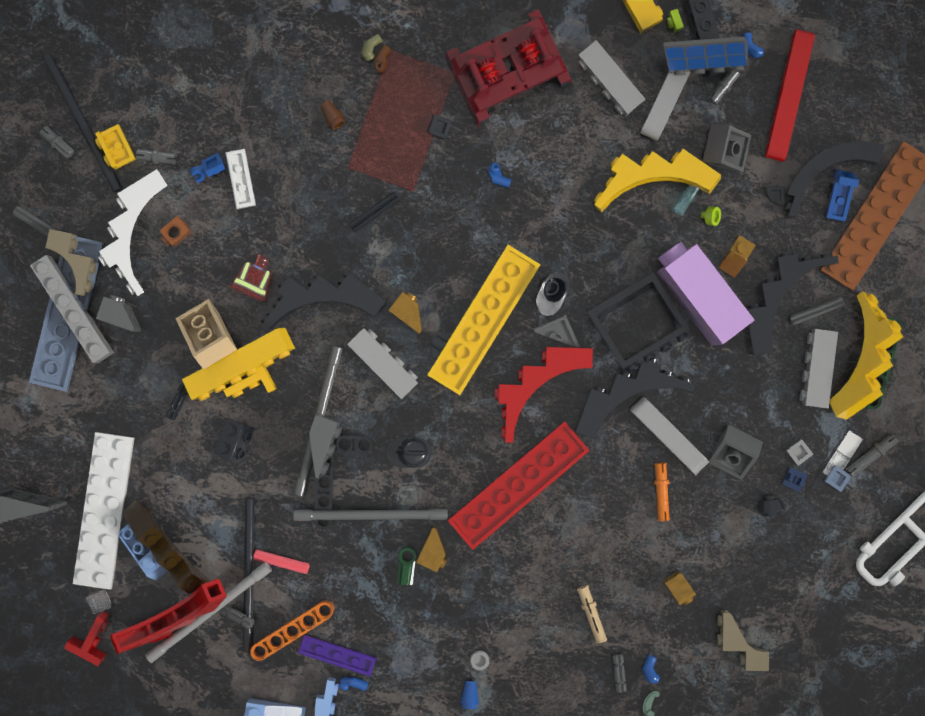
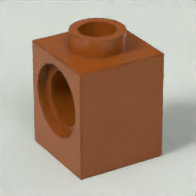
[160,216,192,247]

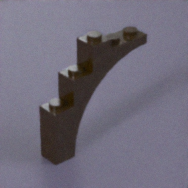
[122,500,211,594]

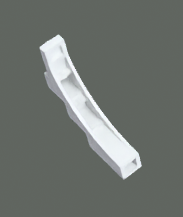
[98,169,167,296]

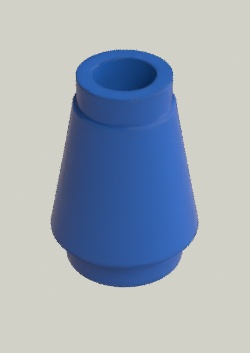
[460,681,479,709]

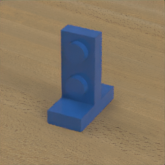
[826,169,859,221]

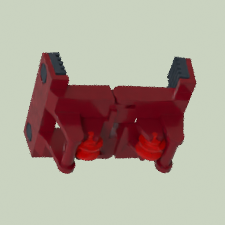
[445,9,572,126]

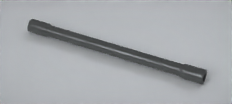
[293,346,343,497]
[293,509,448,521]

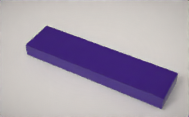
[298,634,377,677]

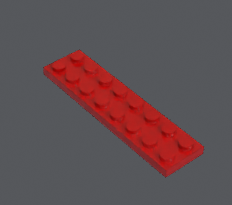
[448,421,590,550]

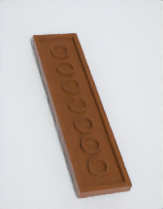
[820,141,925,291]

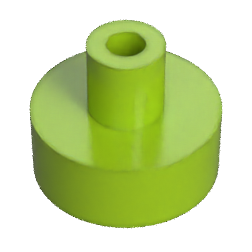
[701,206,721,226]

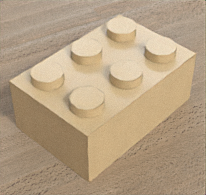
[175,299,237,370]

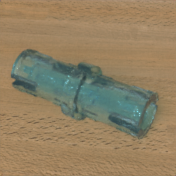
[672,185,699,216]

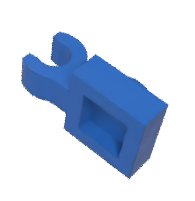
[190,153,225,183]

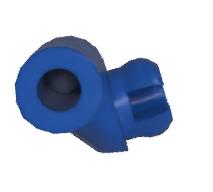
[742,33,764,58]
[488,163,512,188]
[642,654,660,684]

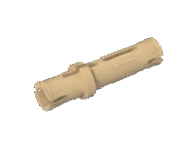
[577,585,607,644]

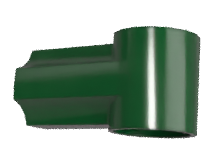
[396,545,417,585]

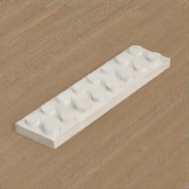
[73,432,134,590]

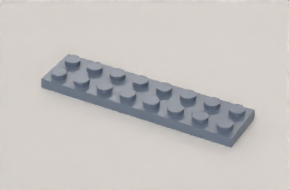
[29,236,104,392]

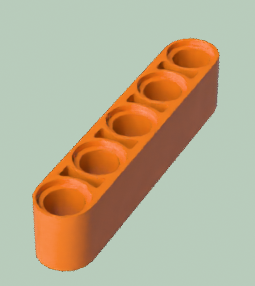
[251,600,334,661]

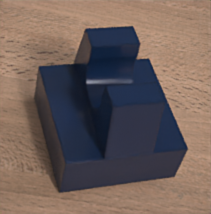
[781,467,808,492]

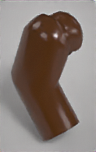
[374,44,392,72]

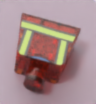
[230,254,273,303]

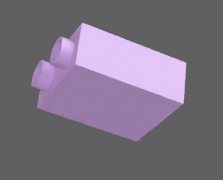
[656,242,754,345]

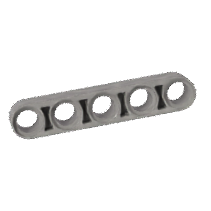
[640,72,690,141]
[629,396,709,475]

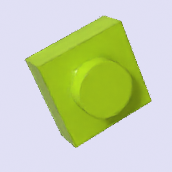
[667,9,684,33]

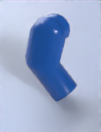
[338,677,368,691]

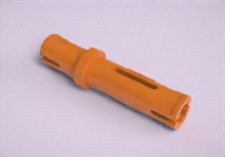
[654,462,670,521]

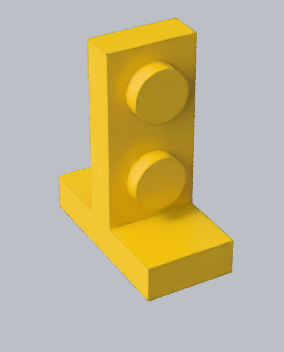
[223,366,277,398]

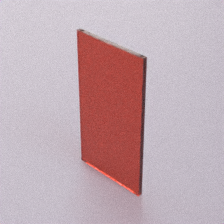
[348,50,454,191]

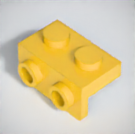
[95,124,136,169]

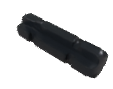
[166,384,188,420]

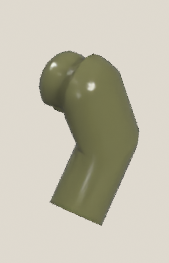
[361,34,383,61]

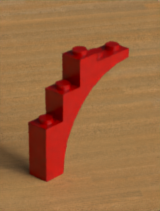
[495,347,593,443]
[110,579,227,654]

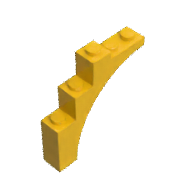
[594,149,721,212]
[829,291,903,420]

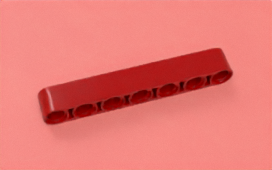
[765,29,815,162]

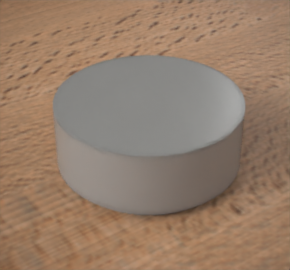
[470,650,489,670]

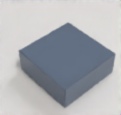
[824,465,852,492]

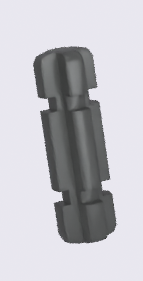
[220,605,254,629]
[613,654,627,693]

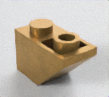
[663,571,696,605]

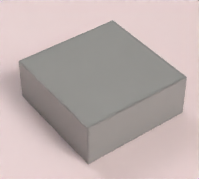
[785,439,813,466]

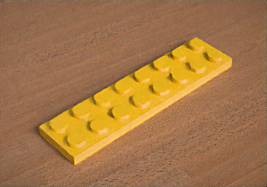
[428,245,540,395]

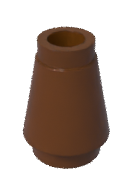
[320,100,345,130]

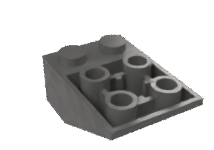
[309,414,342,478]

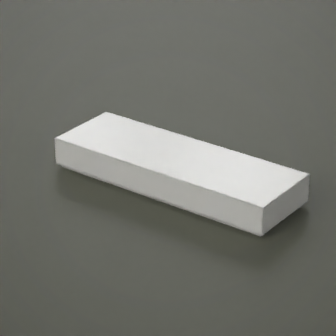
[226,149,256,209]

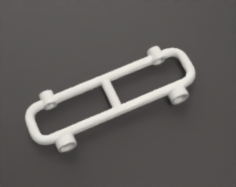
[856,491,925,587]

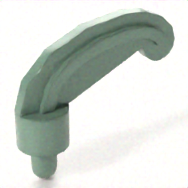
[643,691,660,716]

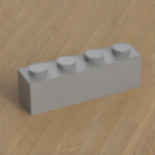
[578,40,645,116]
[347,328,418,399]
[800,329,838,408]

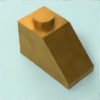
[389,292,422,334]
[416,526,447,572]

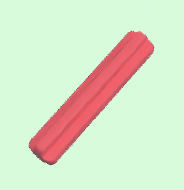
[253,550,309,574]

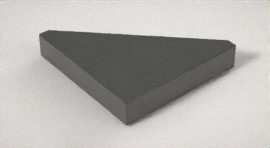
[533,315,580,348]

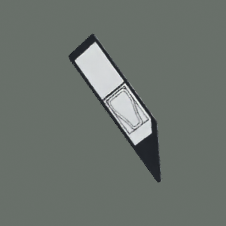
[810,427,866,490]

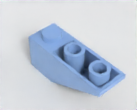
[118,524,168,581]

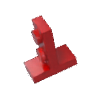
[64,611,109,666]

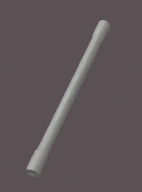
[145,562,272,663]

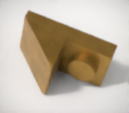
[718,235,756,278]

